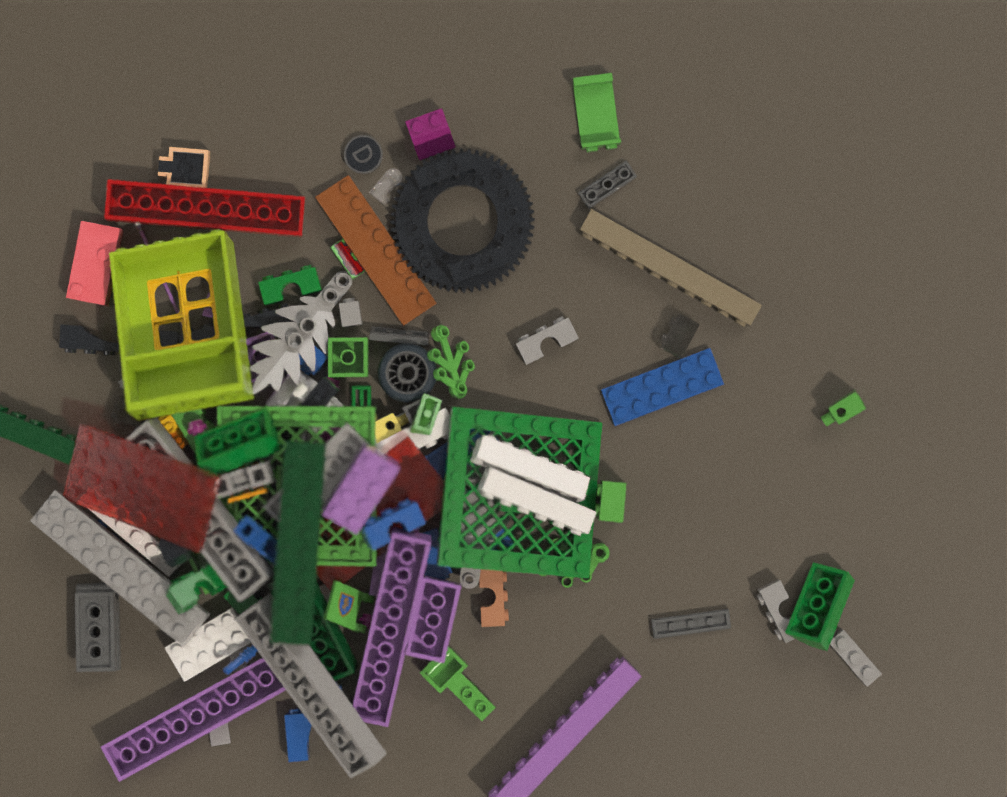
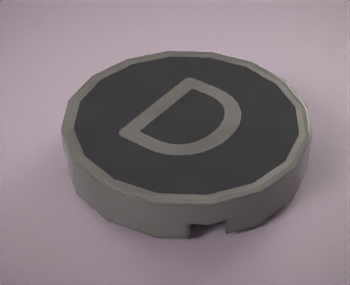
[344,135,383,174]

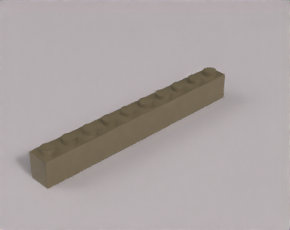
[580,209,762,327]

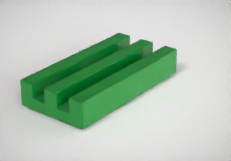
[352,386,372,407]

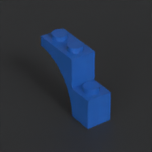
[233,516,278,566]

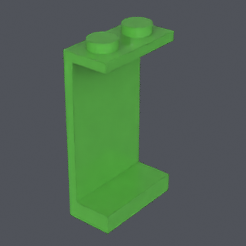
[573,73,621,152]

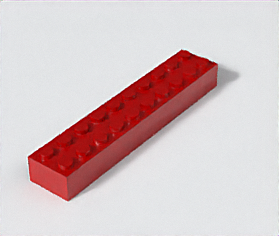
[104,179,306,238]

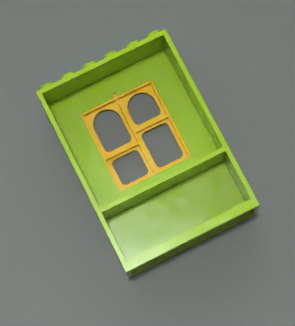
[109,230,254,420]

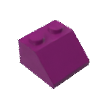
[405,108,456,161]

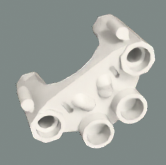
[266,370,344,443]

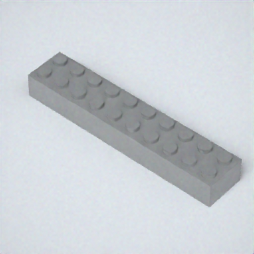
[120,418,276,602]
[30,490,210,645]
[235,593,387,778]

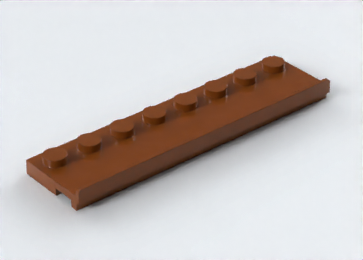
[315,175,437,326]

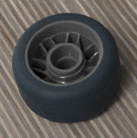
[378,343,437,403]

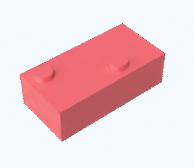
[66,221,123,306]

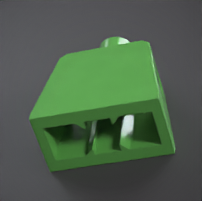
[821,390,866,427]

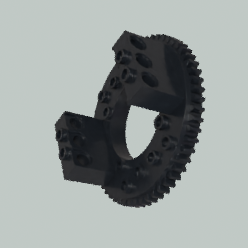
[390,149,535,293]

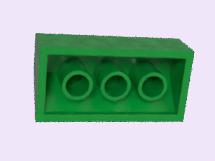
[194,407,281,479]
[785,562,855,651]

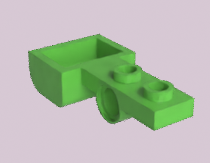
[420,645,496,721]

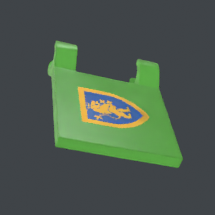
[324,581,375,634]

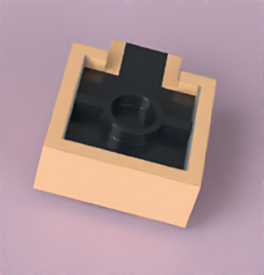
[158,147,210,188]

